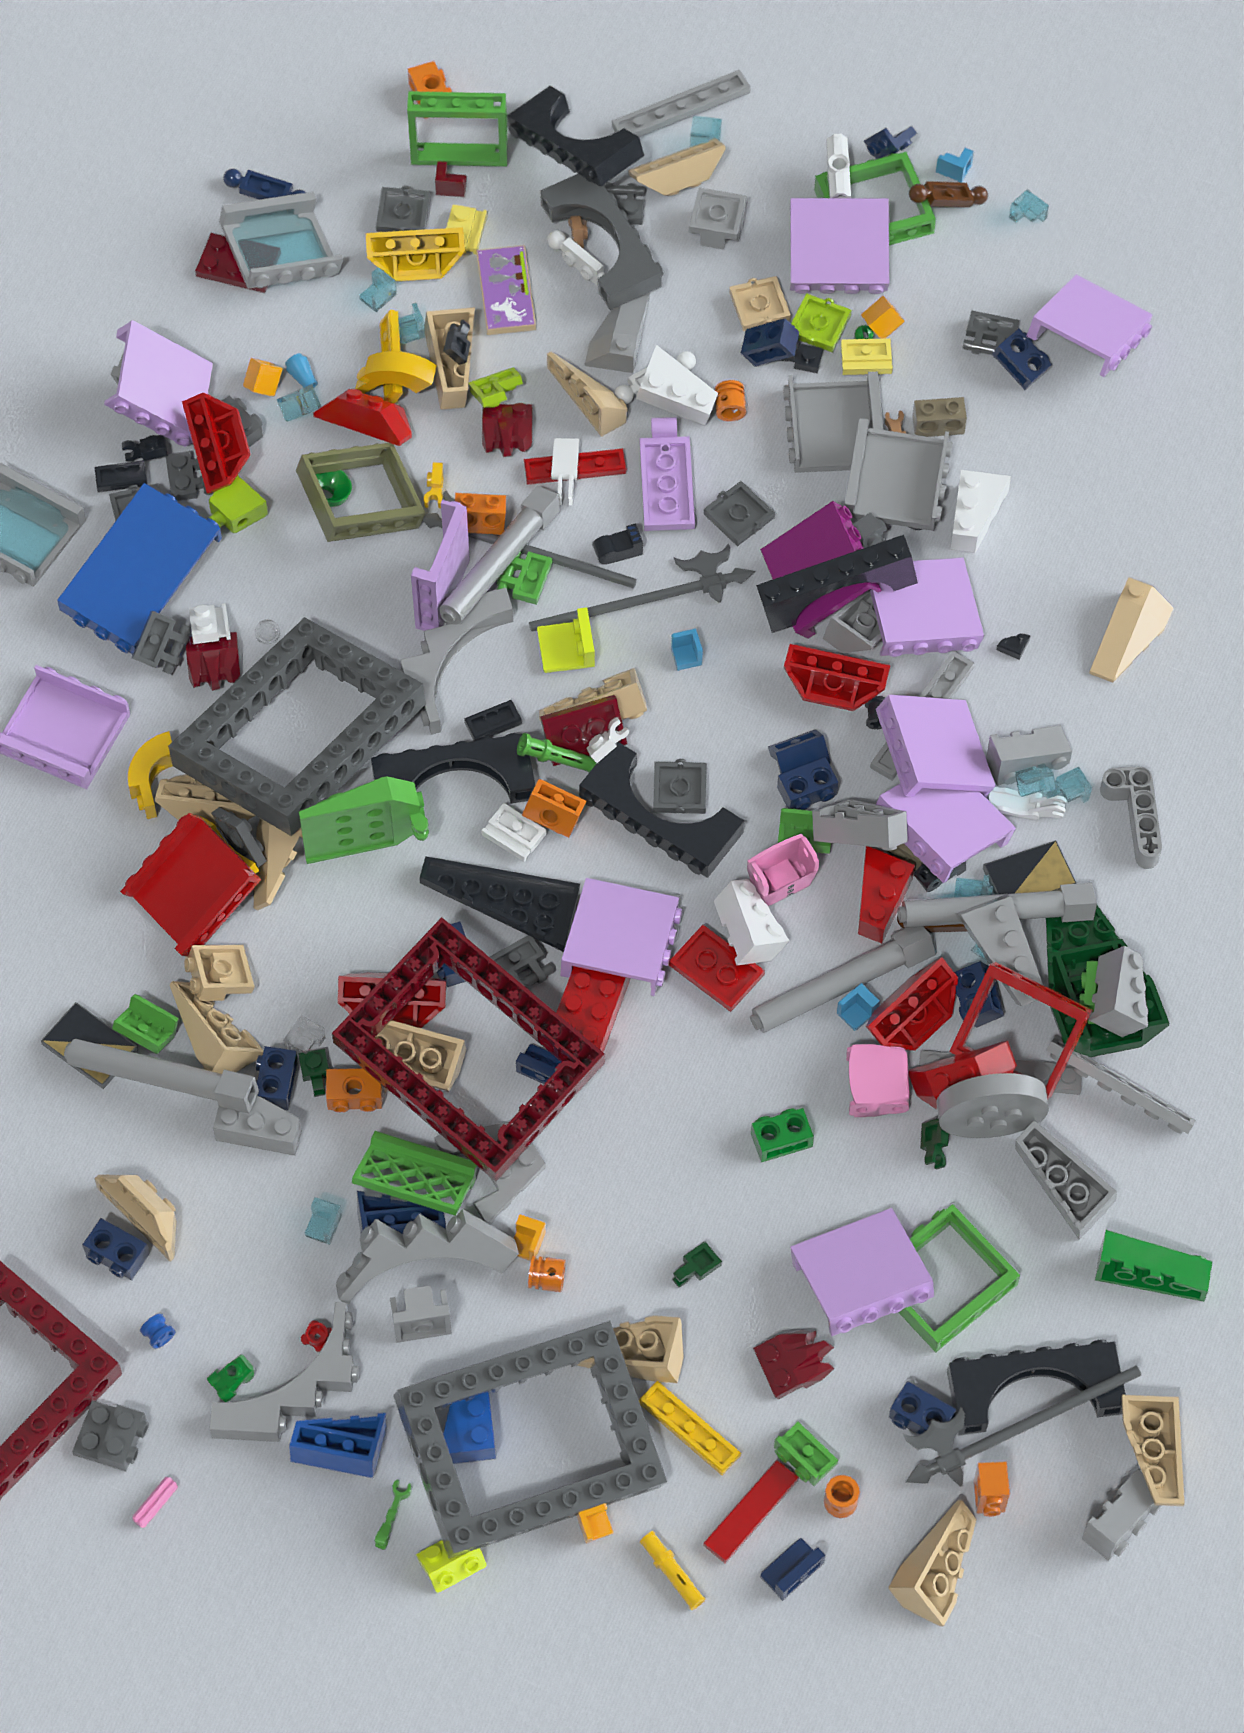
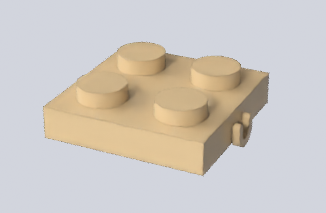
[729,276,791,332]

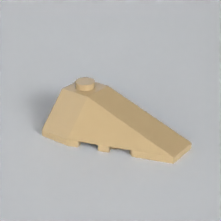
[375,1021,466,1092]

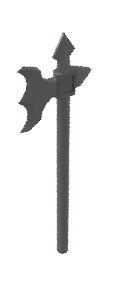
[422,490,637,589]
[529,544,755,632]
[903,1365,1142,1487]

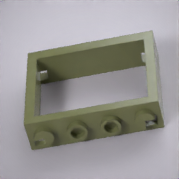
[296,443,425,542]

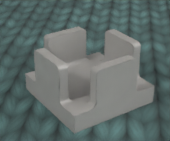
[689,187,746,249]
[390,1286,452,1343]

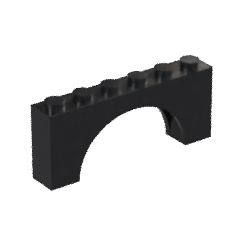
[507,86,644,187]
[756,535,918,633]
[371,733,535,804]
[579,742,744,878]
[947,1339,1126,1436]

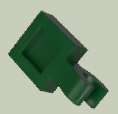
[298,1048,329,1097]
[920,1118,949,1170]
[672,1241,722,1288]

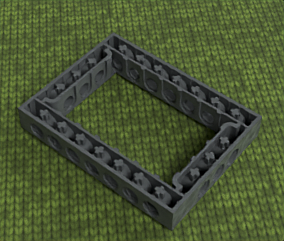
[168,617,426,836]
[393,1321,667,1559]

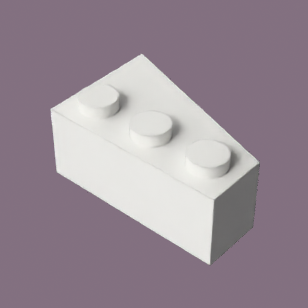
[636,345,718,426]
[950,470,1011,553]
[714,879,789,965]

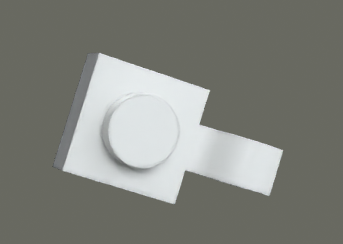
[587,718,629,763]

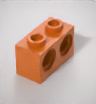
[455,493,506,535]
[973,1461,1010,1517]

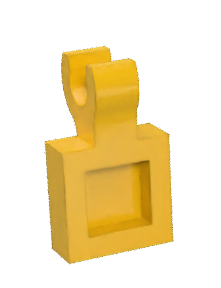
[424,462,444,508]

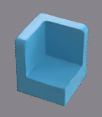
[936,147,974,182]
[671,628,703,671]
[837,983,880,1031]

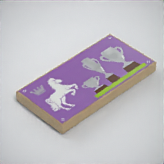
[476,245,536,335]

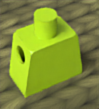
[208,475,268,533]

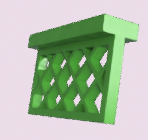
[351,1131,478,1216]

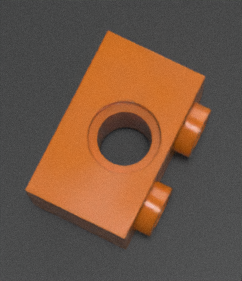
[407,61,452,119]
[522,779,586,838]
[326,1068,382,1113]

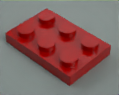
[669,925,765,1012]

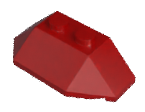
[313,389,412,446]
[182,392,251,494]
[784,644,890,711]
[866,957,958,1051]
[337,973,446,1028]
[908,1040,1017,1110]

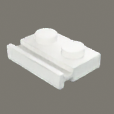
[189,603,231,644]
[481,803,546,862]

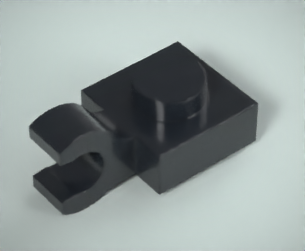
[443,319,471,365]
[780,343,823,374]
[122,435,168,462]

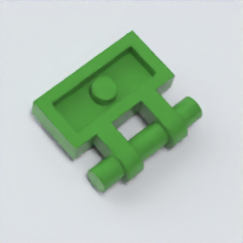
[496,551,552,605]

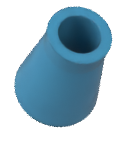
[285,353,318,391]

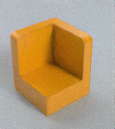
[861,295,905,339]
[243,358,283,397]
[514,1214,546,1261]
[576,1503,613,1543]

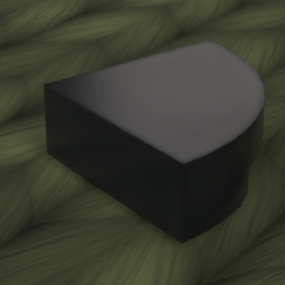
[996,634,1031,660]

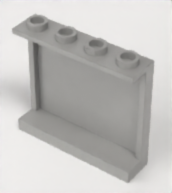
[783,371,883,473]
[844,418,952,531]

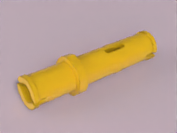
[639,1531,706,1611]

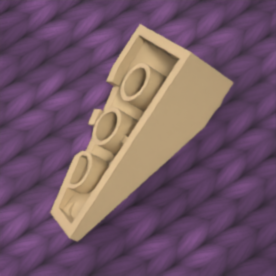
[547,352,628,437]
[1089,577,1173,682]
[539,668,647,722]
[253,817,302,910]
[170,981,264,1074]
[577,1316,684,1383]
[1122,1395,1184,1506]
[888,1500,976,1626]

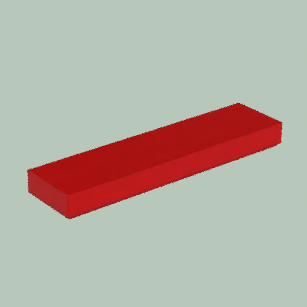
[524,448,626,485]
[704,1460,799,1564]

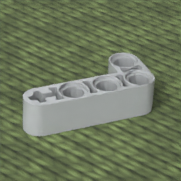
[1100,766,1162,869]

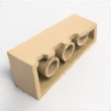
[424,307,475,409]

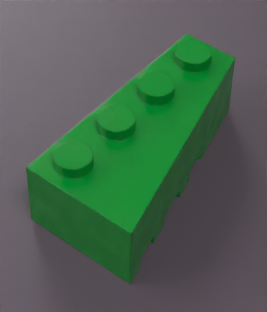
[1095,1230,1213,1302]

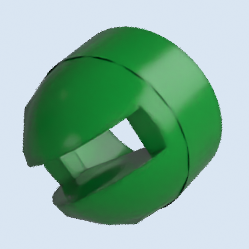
[854,325,874,339]

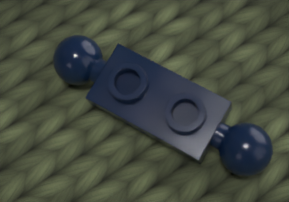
[223,168,306,200]

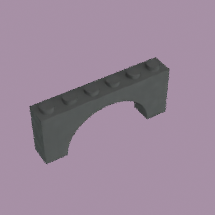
[540,174,663,310]

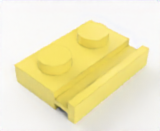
[446,204,487,255]
[841,338,893,375]

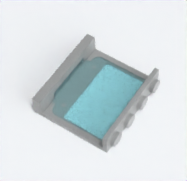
[219,192,343,289]
[0,463,86,587]

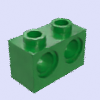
[751,1108,814,1163]

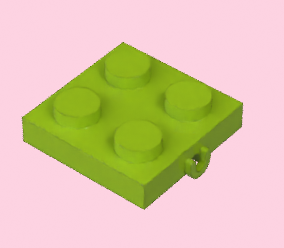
[791,293,852,353]

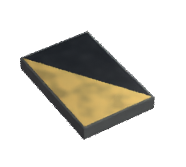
[983,840,1077,895]
[41,1002,138,1089]

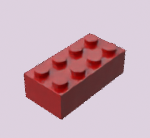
[556,966,631,1053]

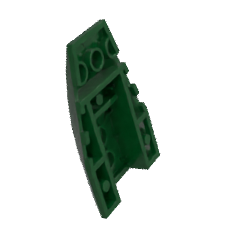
[1045,905,1169,1058]

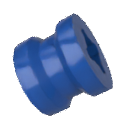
[140,1313,175,1349]

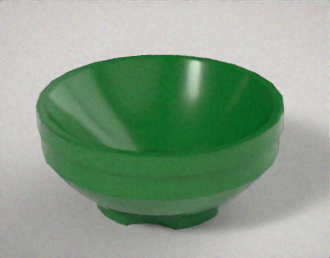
[315,470,352,507]

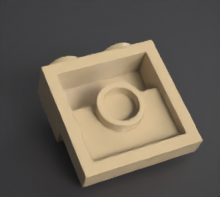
[184,945,255,1001]

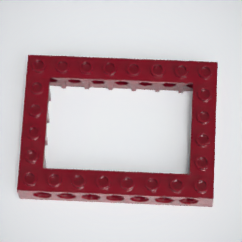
[332,917,605,1182]
[0,1261,122,1500]

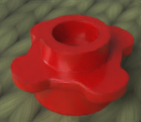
[301,1320,332,1352]

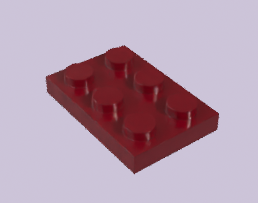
[195,233,281,293]
[540,695,627,766]

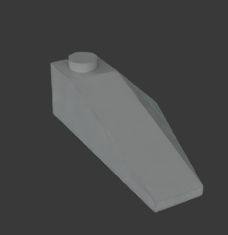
[585,292,650,373]
[822,589,882,653]

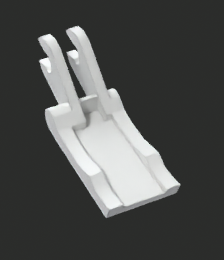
[551,438,580,505]
[989,787,1067,820]

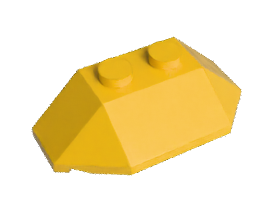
[365,227,465,281]

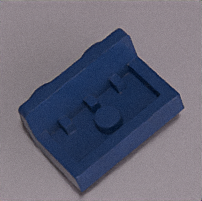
[864,126,917,159]

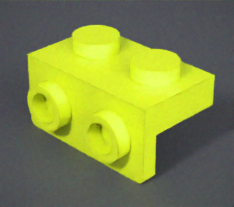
[416,1540,486,1593]

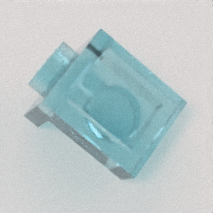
[954,875,993,897]

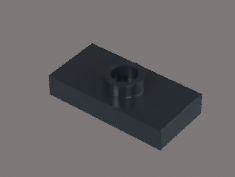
[94,460,148,492]
[464,700,522,741]

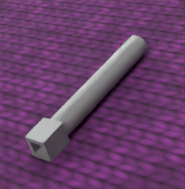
[439,486,560,625]
[898,883,1097,928]
[750,926,936,1033]
[64,1039,259,1114]

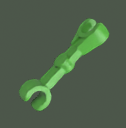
[375,1480,411,1550]

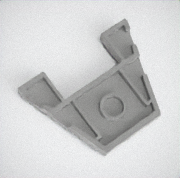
[434,1122,545,1225]

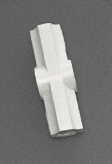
[826,134,851,198]

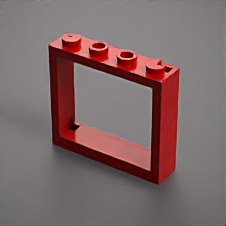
[949,962,1093,1100]

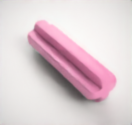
[132,1477,178,1528]

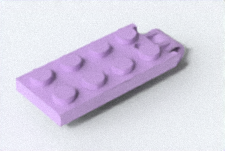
[639,417,695,531]

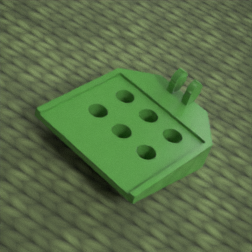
[299,776,429,864]

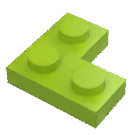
[468,367,523,408]

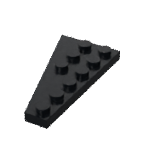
[420,856,580,952]

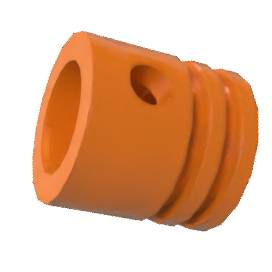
[715,380,746,421]
[528,1256,566,1292]
[824,1475,860,1518]

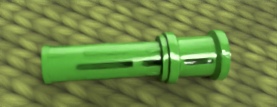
[517,733,596,773]

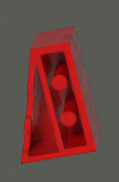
[858,846,915,944]

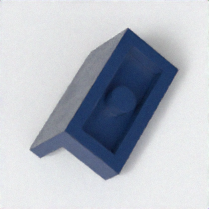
[768,729,831,774]
[516,1044,561,1084]
[760,1538,826,1601]

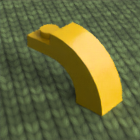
[355,351,437,393]
[128,731,173,819]

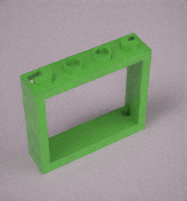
[407,91,508,166]
[814,152,936,245]
[898,1204,1020,1353]

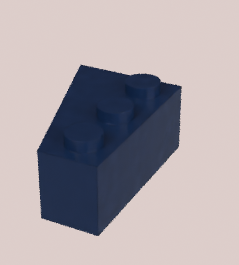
[357,1191,446,1235]

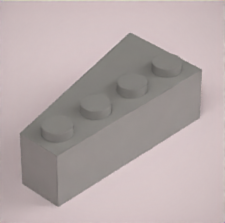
[955,895,1043,1006]
[1015,1121,1117,1240]

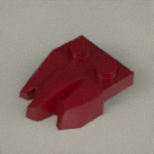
[482,403,532,457]
[186,632,240,691]
[753,1330,835,1399]

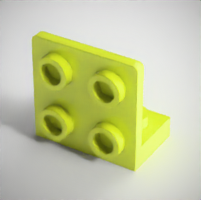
[537,607,595,673]

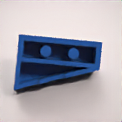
[443,1392,496,1464]
[289,1413,386,1478]

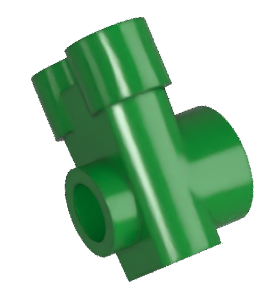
[207,1354,254,1402]

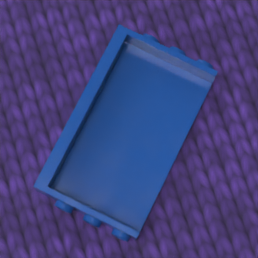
[57,483,222,654]

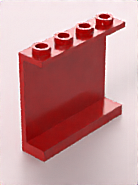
[120,813,261,956]

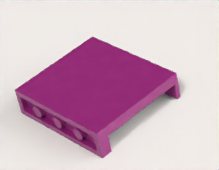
[760,501,881,639]

